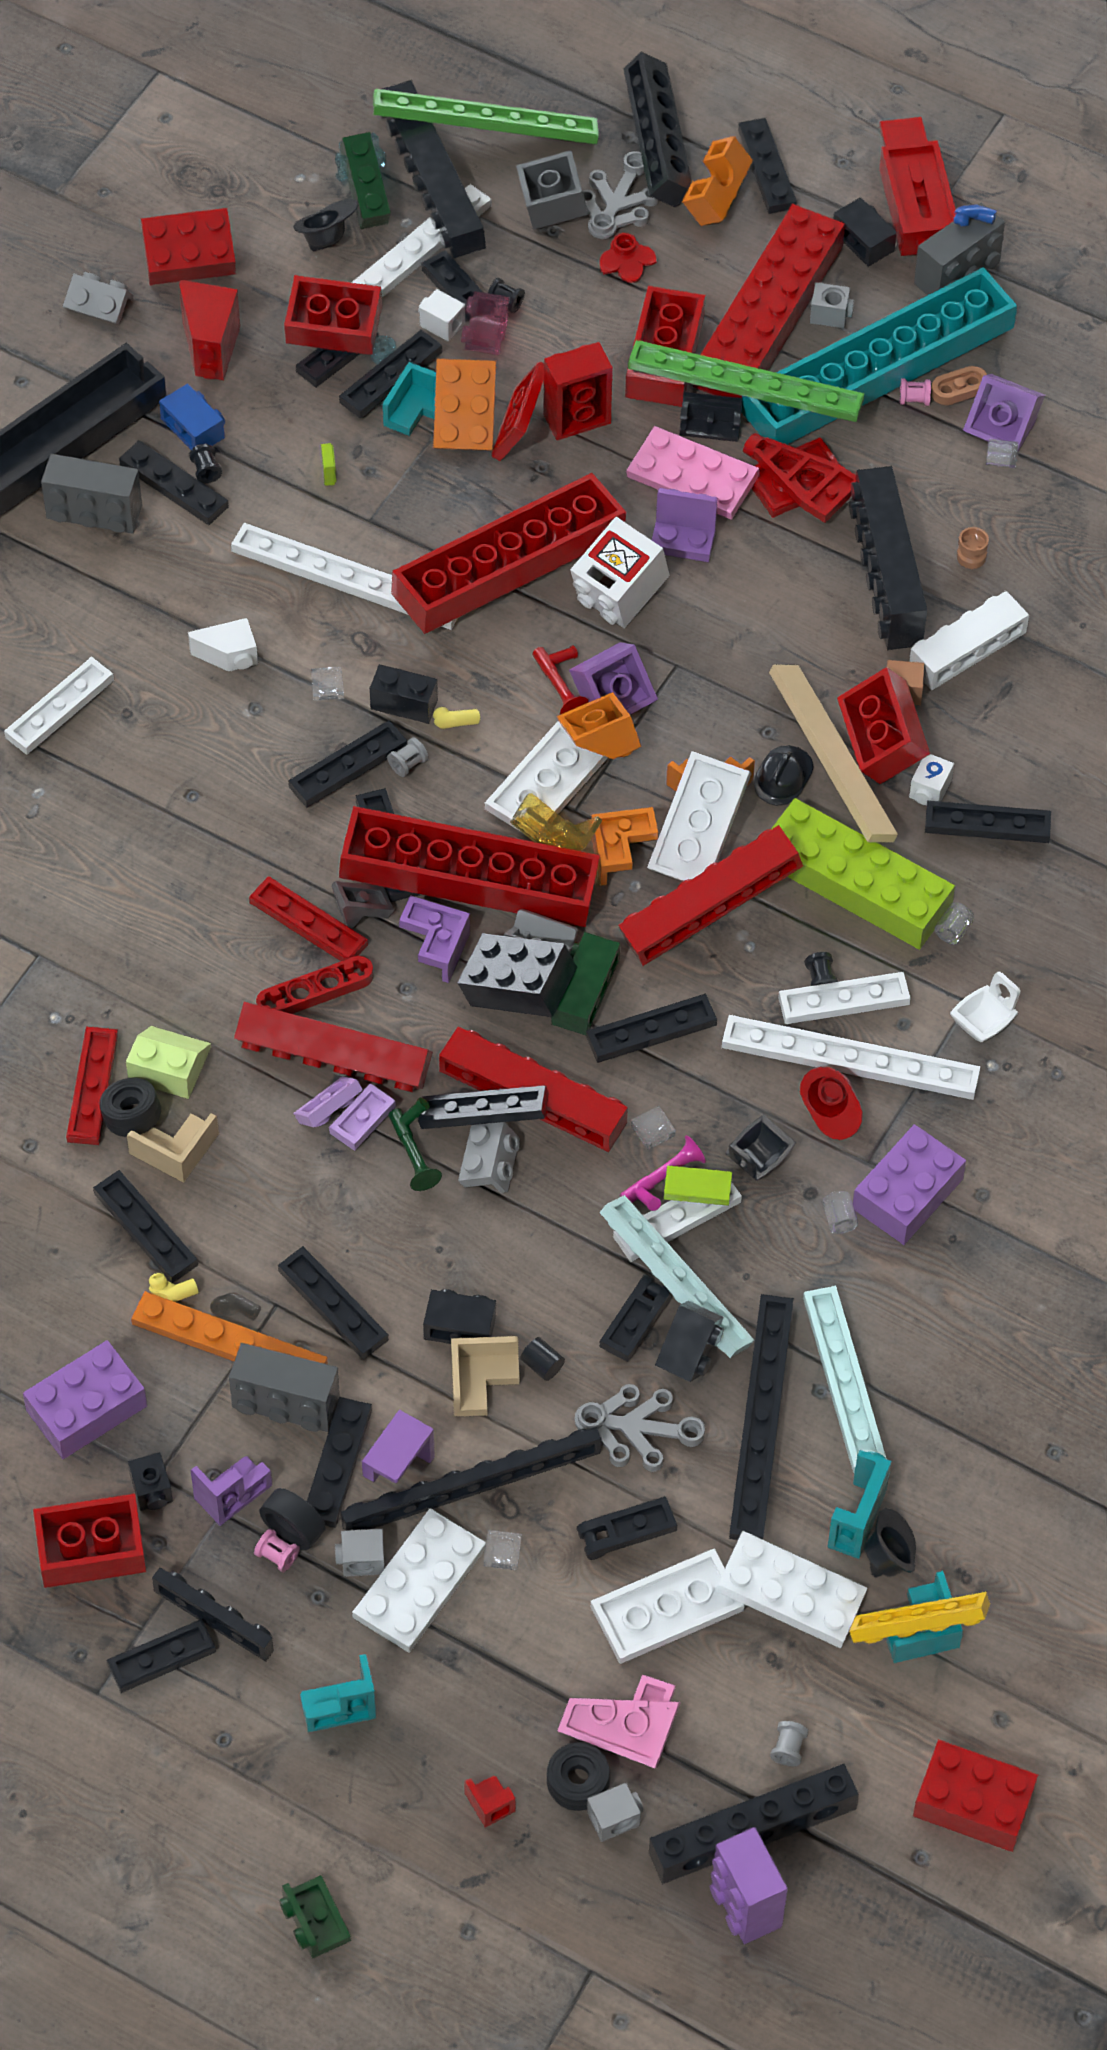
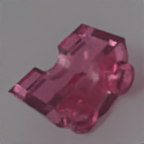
[461,291,510,355]

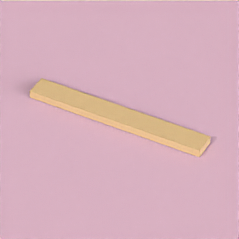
[769,665,898,842]

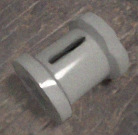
[387,737,428,777]
[770,1721,808,1766]

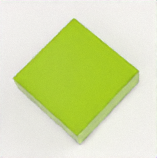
[321,443,336,486]

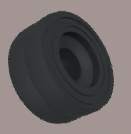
[100,1078,161,1137]
[547,1743,610,1811]

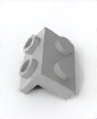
[63,272,133,325]
[504,909,578,953]
[458,1122,520,1193]

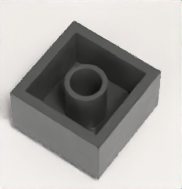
[516,150,588,230]

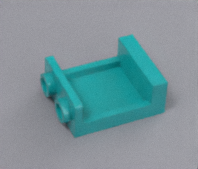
[827,1450,891,1559]

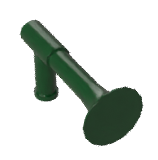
[388,1097,442,1191]

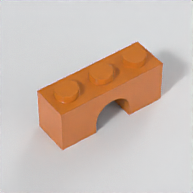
[682,136,753,226]

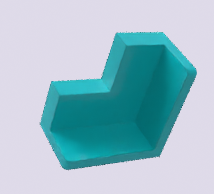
[383,362,436,436]
[885,1571,963,1663]
[300,1654,376,1732]

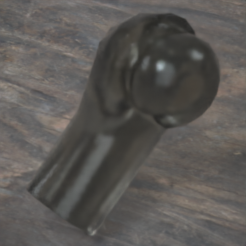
[210,1292,261,1321]

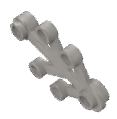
[583,151,659,239]
[575,1384,705,1472]

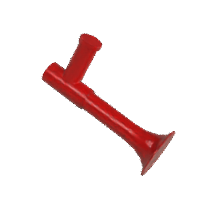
[532,645,589,715]

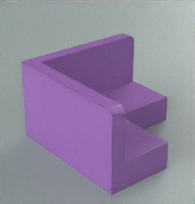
[399,896,470,983]
[362,1410,434,1483]
[191,1456,272,1526]

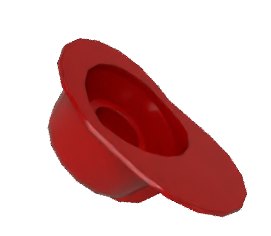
[800,1066,863,1140]

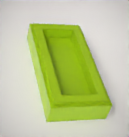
[664,1166,732,1206]

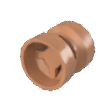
[957,527,989,569]

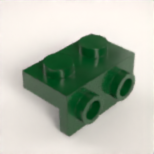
[279,1875,351,1959]

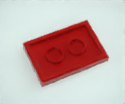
[491,361,544,461]
[752,437,840,518]

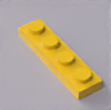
[849,1592,990,1644]

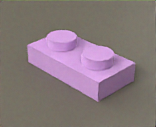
[293,1076,363,1127]
[329,1083,396,1151]

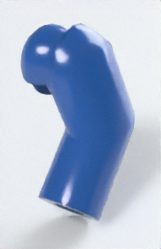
[953,204,997,227]

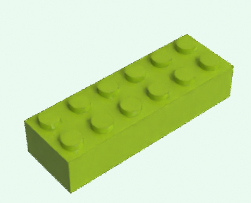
[771,798,955,950]

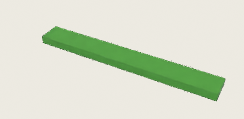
[373,89,599,144]
[628,340,865,422]

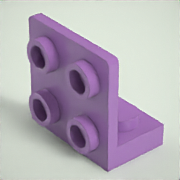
[652,488,718,562]

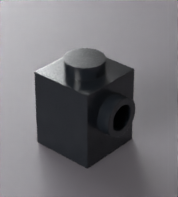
[128,1452,173,1511]

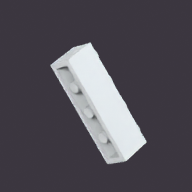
[910,591,1029,690]

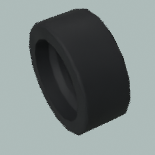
[259,1488,325,1551]

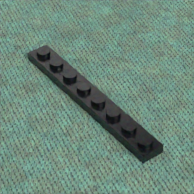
[729,1294,794,1540]
[341,1427,601,1531]

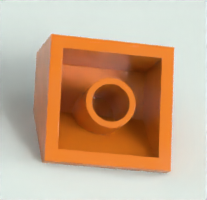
[557,692,642,759]

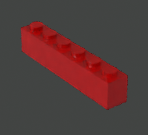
[618,825,803,966]
[234,1002,433,1093]
[439,1026,628,1152]

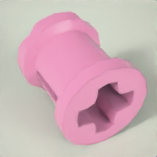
[900,379,931,406]
[254,1529,300,1573]

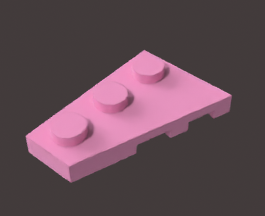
[558,1698,680,1768]

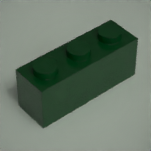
[340,132,391,230]
[551,932,620,1035]

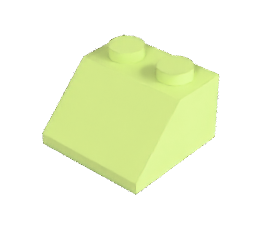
[126,1026,211,1099]

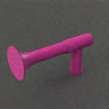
[620,1135,706,1211]

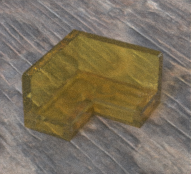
[510,793,602,851]

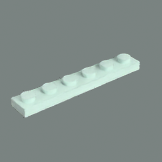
[599,1195,755,1358]
[803,1286,886,1473]

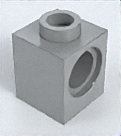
[810,283,854,328]
[335,1529,384,1577]
[587,1783,644,1842]

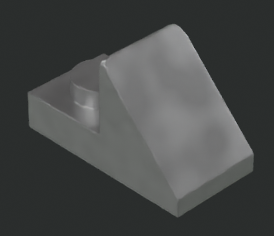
[332,881,394,929]

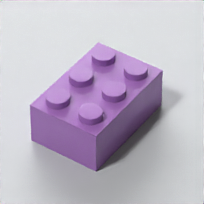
[852,1124,966,1245]
[23,1340,147,1459]
[710,1827,787,1944]

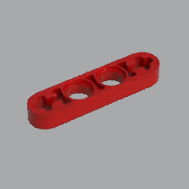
[256,956,373,1014]

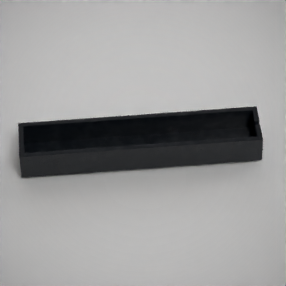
[0,343,167,516]

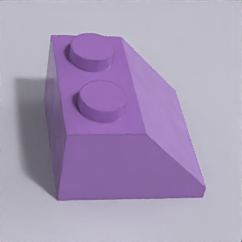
[963,374,1045,452]
[569,642,658,715]

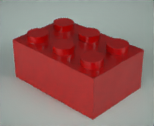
[141,208,236,285]
[284,275,382,355]
[543,342,613,441]
[837,667,930,784]
[33,1494,146,1588]
[913,1739,1038,1852]

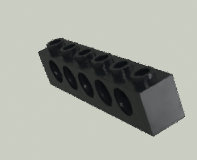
[623,51,692,208]
[649,1763,859,1884]

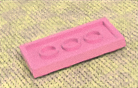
[626,426,760,520]

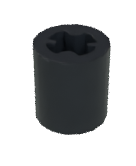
[520,1337,565,1381]

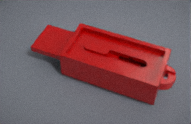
[879,117,956,256]

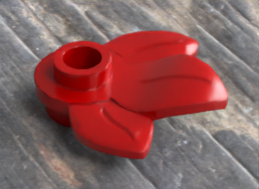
[600,233,657,283]

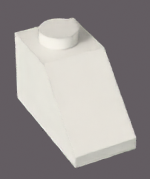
[188,618,258,671]

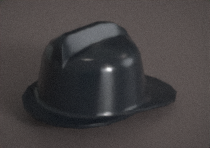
[293,199,358,252]
[754,745,813,806]
[864,1508,916,1578]

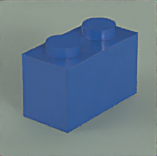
[159,383,225,450]

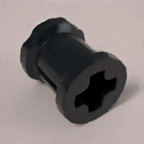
[487,278,525,313]
[189,444,222,484]
[804,952,838,986]

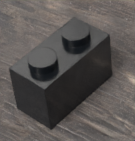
[833,197,897,267]
[370,664,438,724]
[423,1289,496,1344]
[655,1300,724,1382]

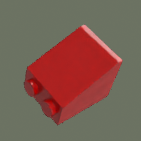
[179,280,240,381]

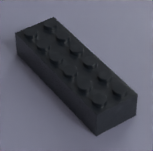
[849,466,927,650]

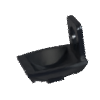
[726,1114,796,1181]

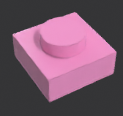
[633,1675,675,1702]

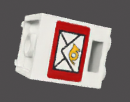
[570,517,670,629]

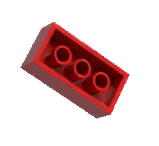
[625,286,705,407]

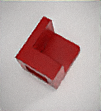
[464,1776,516,1828]

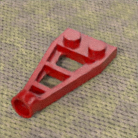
[743,433,856,523]

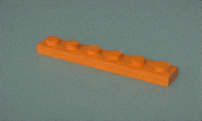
[131,1291,328,1364]

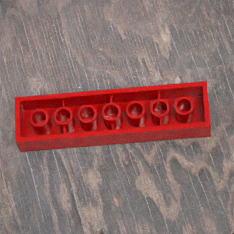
[693,204,845,398]
[391,473,626,634]
[339,806,600,927]

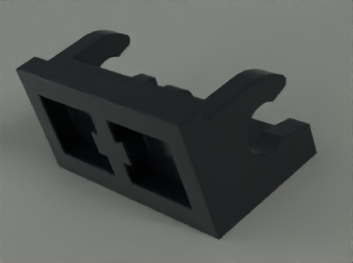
[679,392,742,442]

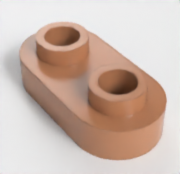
[931,366,987,405]

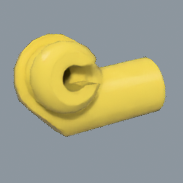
[433,707,480,729]
[149,1273,199,1302]

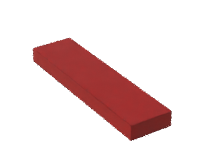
[249,876,368,961]
[66,1026,118,1145]

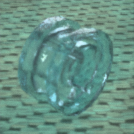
[370,335,396,364]

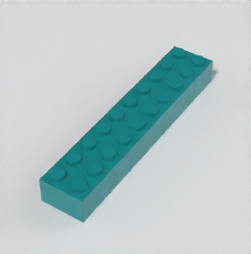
[742,267,1017,445]

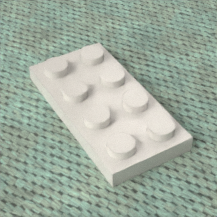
[485,722,608,840]
[647,751,751,881]
[352,1509,486,1653]
[715,1531,867,1648]
[590,1549,744,1664]

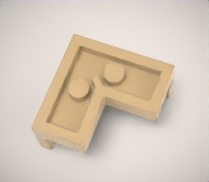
[127,1113,219,1183]
[451,1336,519,1417]

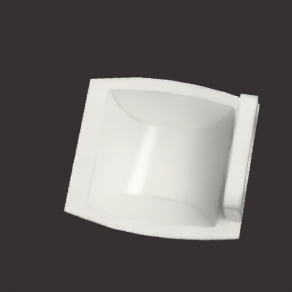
[950,972,1020,1042]

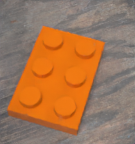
[433,359,496,451]

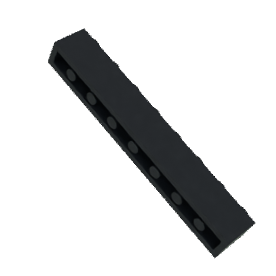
[381,80,486,258]

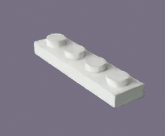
[4,657,114,755]
[778,972,910,1024]
[613,1182,742,1262]

